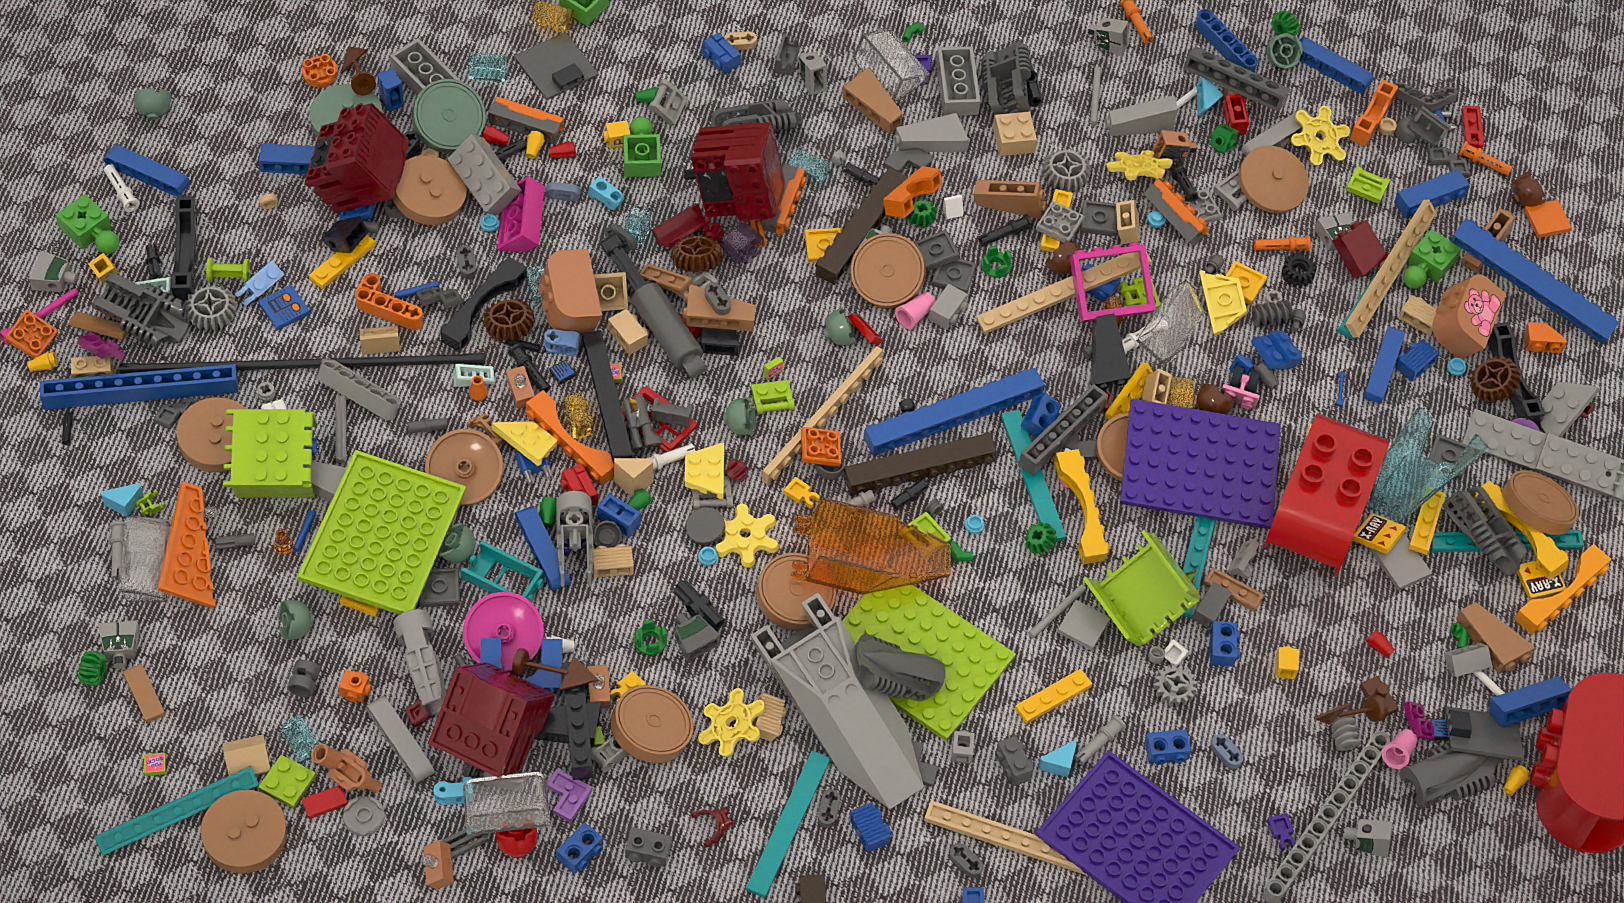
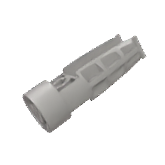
[556,491,594,587]
[393,609,446,715]

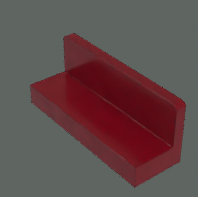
[651,203,711,247]

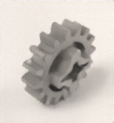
[1153,664,1198,707]

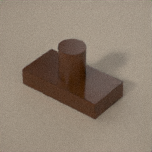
[1359,676,1398,716]

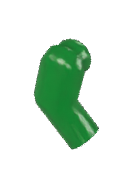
[902,22,925,42]
[947,541,973,561]
[1451,622,1469,649]

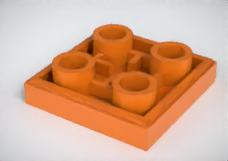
[1524,200,1572,238]
[4,309,59,359]
[801,427,841,467]

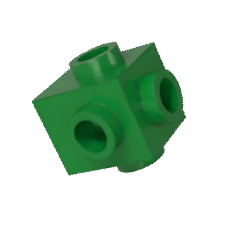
[1209,124,1239,153]

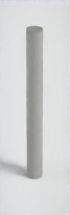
[1090,66,1101,126]
[1028,584,1086,638]

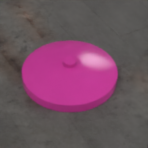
[463,592,544,672]

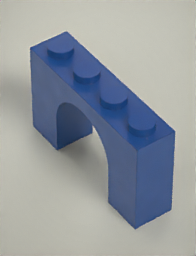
[480,638,563,692]

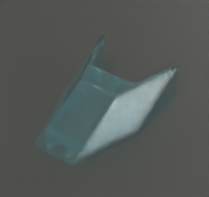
[1369,406,1489,523]

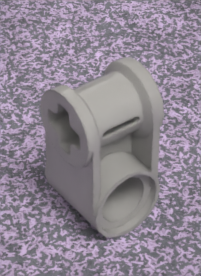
[591,736,628,773]

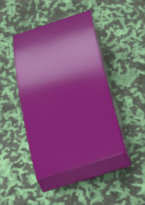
[1403,701,1435,741]

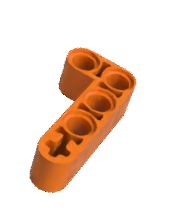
[355,273,424,330]

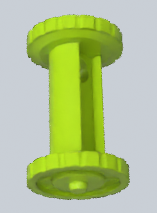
[206,257,251,283]

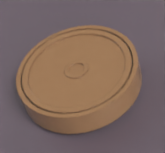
[393,155,467,225]
[851,233,926,309]
[176,397,246,472]
[1502,470,1579,535]
[756,553,836,631]
[611,685,694,763]
[201,790,287,874]

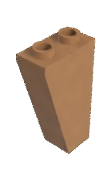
[843,68,903,134]
[973,180,1048,219]
[1461,208,1515,274]
[683,285,756,331]
[1456,602,1535,674]

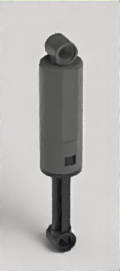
[599,233,707,380]

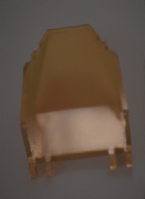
[791,498,951,595]

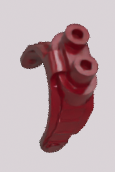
[691,807,734,847]

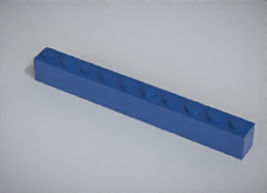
[1450,218,1619,344]
[40,364,239,410]
[863,368,1045,456]

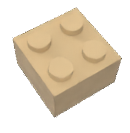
[993,112,1037,156]

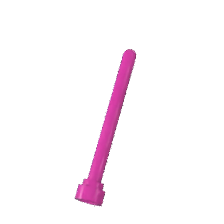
[0,288,79,345]

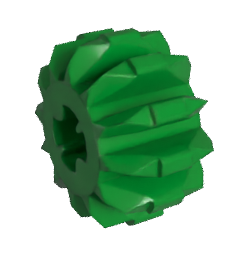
[1270,9,1301,36]
[906,198,937,229]
[1024,521,1058,556]
[78,651,107,686]

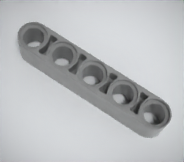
[1241,108,1313,156]
[317,358,400,420]
[366,696,435,783]

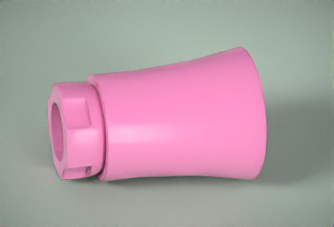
[895,292,936,329]
[1382,729,1418,769]

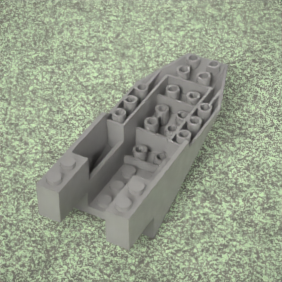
[751,593,924,810]

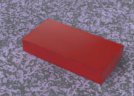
[847,313,883,345]
[301,785,348,819]

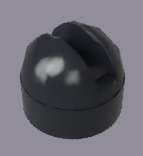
[899,398,915,413]

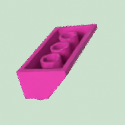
[497,176,545,252]

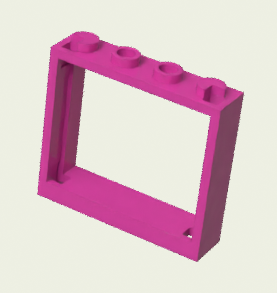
[1069,242,1156,323]

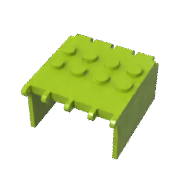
[223,409,318,498]
[1083,530,1201,647]

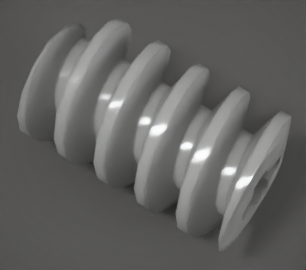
[1330,706,1361,751]

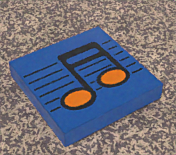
[258,285,310,330]

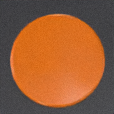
[302,54,338,87]

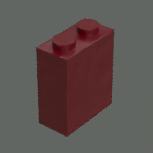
[1332,220,1388,278]

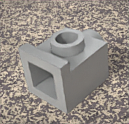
[951,730,975,764]

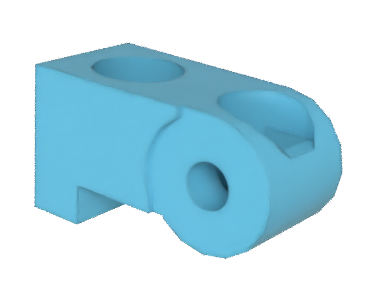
[588,176,625,210]
[434,777,473,805]

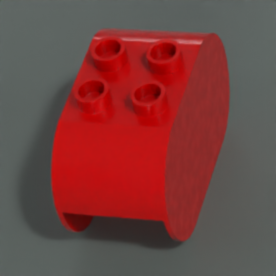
[1263,413,1390,578]
[1530,673,1624,853]

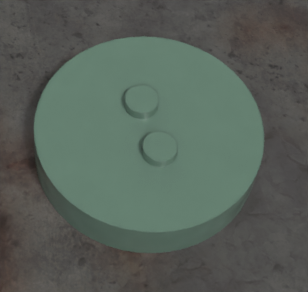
[411,79,486,153]
[309,84,382,138]

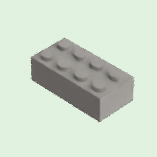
[390,38,462,96]
[936,46,980,116]
[447,134,522,215]

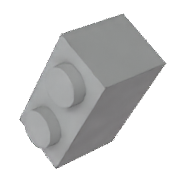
[928,284,968,330]

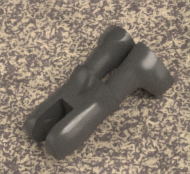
[623,394,663,452]

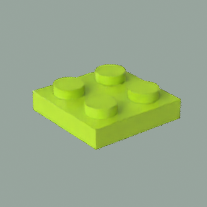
[258,755,317,809]

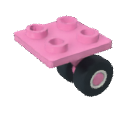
[1221,366,1260,410]

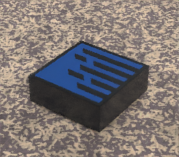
[549,360,576,385]
[1430,718,1449,741]

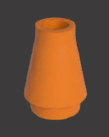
[469,375,488,401]

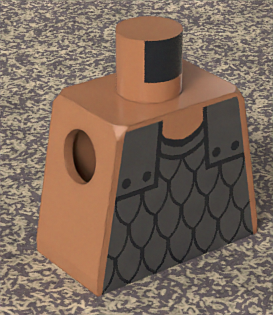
[1152,130,1197,163]

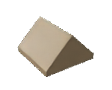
[593,272,628,311]
[360,326,400,355]
[614,458,653,497]
[223,735,270,776]

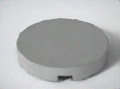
[343,796,385,836]

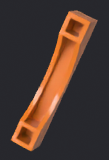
[526,390,614,486]

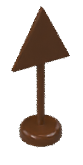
[341,46,376,95]
[512,648,599,691]
[1313,694,1388,725]

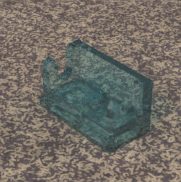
[469,53,507,82]
[788,147,830,184]
[625,205,650,245]
[526,266,545,307]
[281,713,318,764]

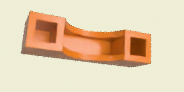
[1350,79,1398,147]
[883,166,943,218]

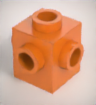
[339,670,372,703]

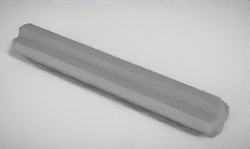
[335,395,346,463]

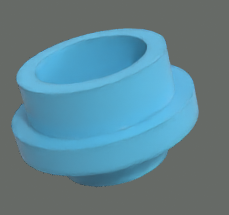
[1148,211,1166,228]
[481,214,499,232]
[1447,358,1466,376]
[965,515,984,534]
[698,547,718,566]

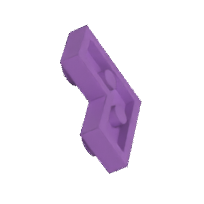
[546,768,592,823]

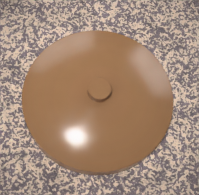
[1238,146,1309,214]
[1096,413,1129,482]
[425,429,504,506]

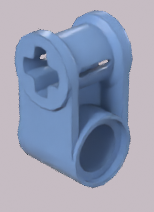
[544,329,581,356]

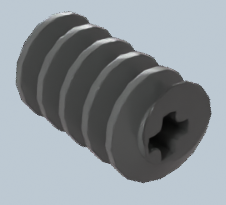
[1252,300,1293,328]

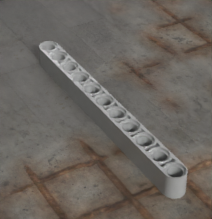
[1263,731,1390,903]

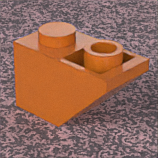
[1523,322,1567,353]

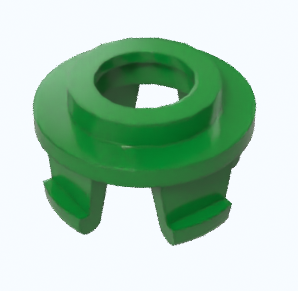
[981,246,1012,278]
[634,620,667,655]

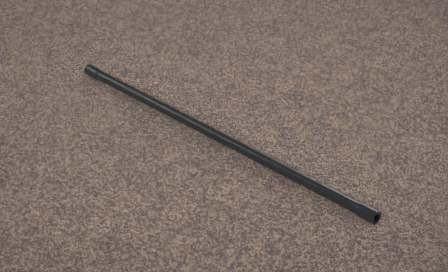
[119,353,485,374]

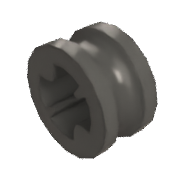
[925,498,944,518]

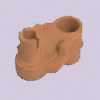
[311,743,382,793]

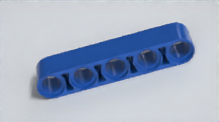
[1195,9,1258,73]
[1299,37,1374,93]
[103,144,190,197]
[1363,326,1406,404]
[515,506,571,591]

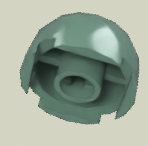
[1266,33,1303,69]
[134,88,171,120]
[823,307,857,346]
[723,397,756,435]
[439,523,476,563]
[278,600,314,640]

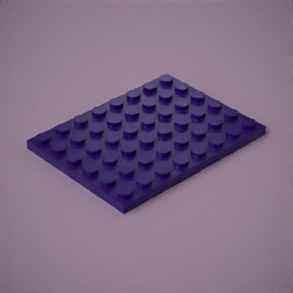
[1119,398,1281,529]
[1035,750,1240,903]

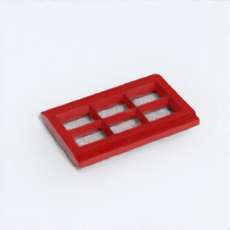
[621,385,698,453]

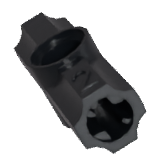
[1026,59,1043,107]
[673,580,725,631]

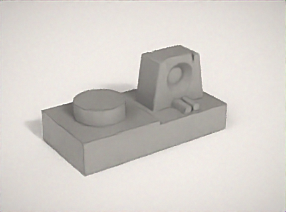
[1227,539,1260,579]

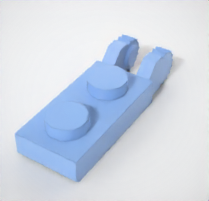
[235,260,284,306]

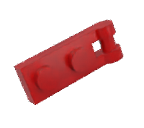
[1461,105,1484,149]

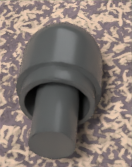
[1205,254,1224,274]
[1290,309,1306,332]

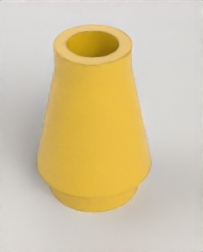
[525,131,545,159]
[27,351,58,372]
[1503,765,1530,795]

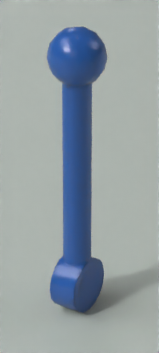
[1336,372,1346,407]

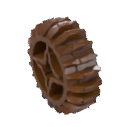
[672,235,722,274]
[484,297,535,342]
[1469,355,1521,404]

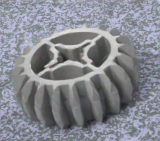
[1042,148,1091,192]
[185,284,237,332]

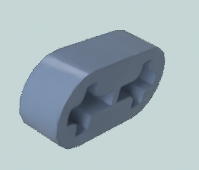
[545,182,581,201]
[1210,734,1243,769]

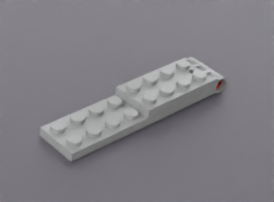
[1462,409,1624,502]

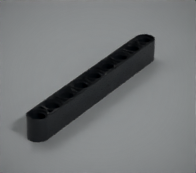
[582,330,633,464]

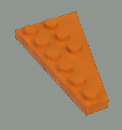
[157,481,215,609]

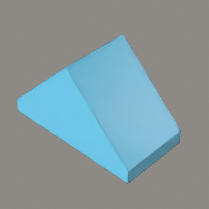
[1196,77,1223,117]
[101,483,143,517]
[1038,740,1077,777]

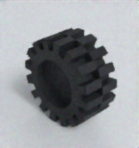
[1281,253,1317,288]

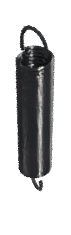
[500,339,546,354]
[61,407,73,450]

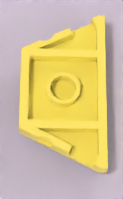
[1199,271,1247,336]
[491,421,557,466]
[685,443,724,499]

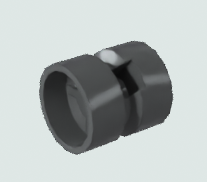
[287,660,320,697]

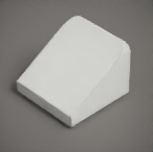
[942,195,963,219]
[1164,639,1190,667]

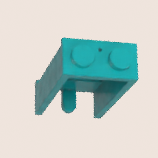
[461,541,545,603]

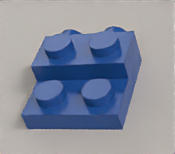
[1251,330,1303,370]

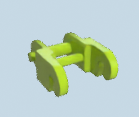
[135,490,166,516]

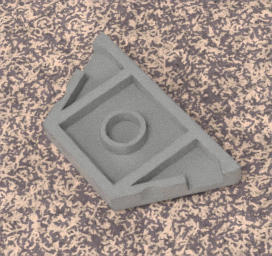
[1541,382,1600,437]

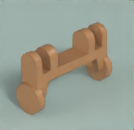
[467,413,506,447]

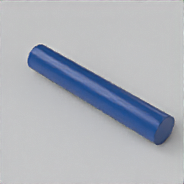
[395,281,439,299]
[292,510,316,552]

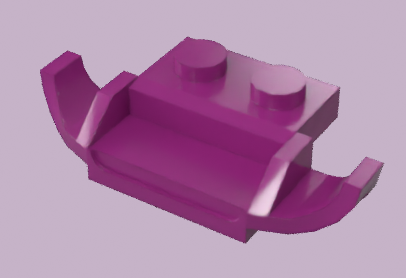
[77,331,125,361]

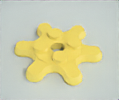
[1291,106,1350,166]
[1106,150,1173,180]
[714,504,779,568]
[698,688,765,757]

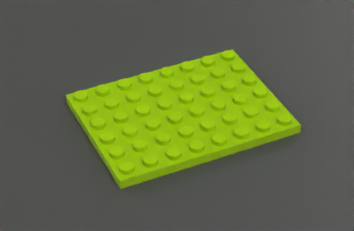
[297,450,466,614]
[842,568,1016,742]

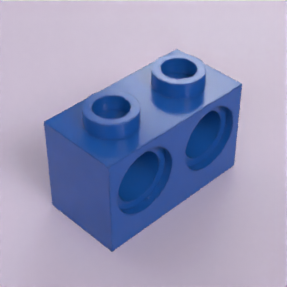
[1020,392,1062,438]
[597,493,641,538]
[1210,620,1240,667]
[1144,729,1191,765]
[556,822,603,874]

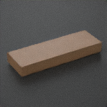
[639,263,693,295]
[69,311,129,340]
[1203,567,1265,612]
[123,663,165,724]

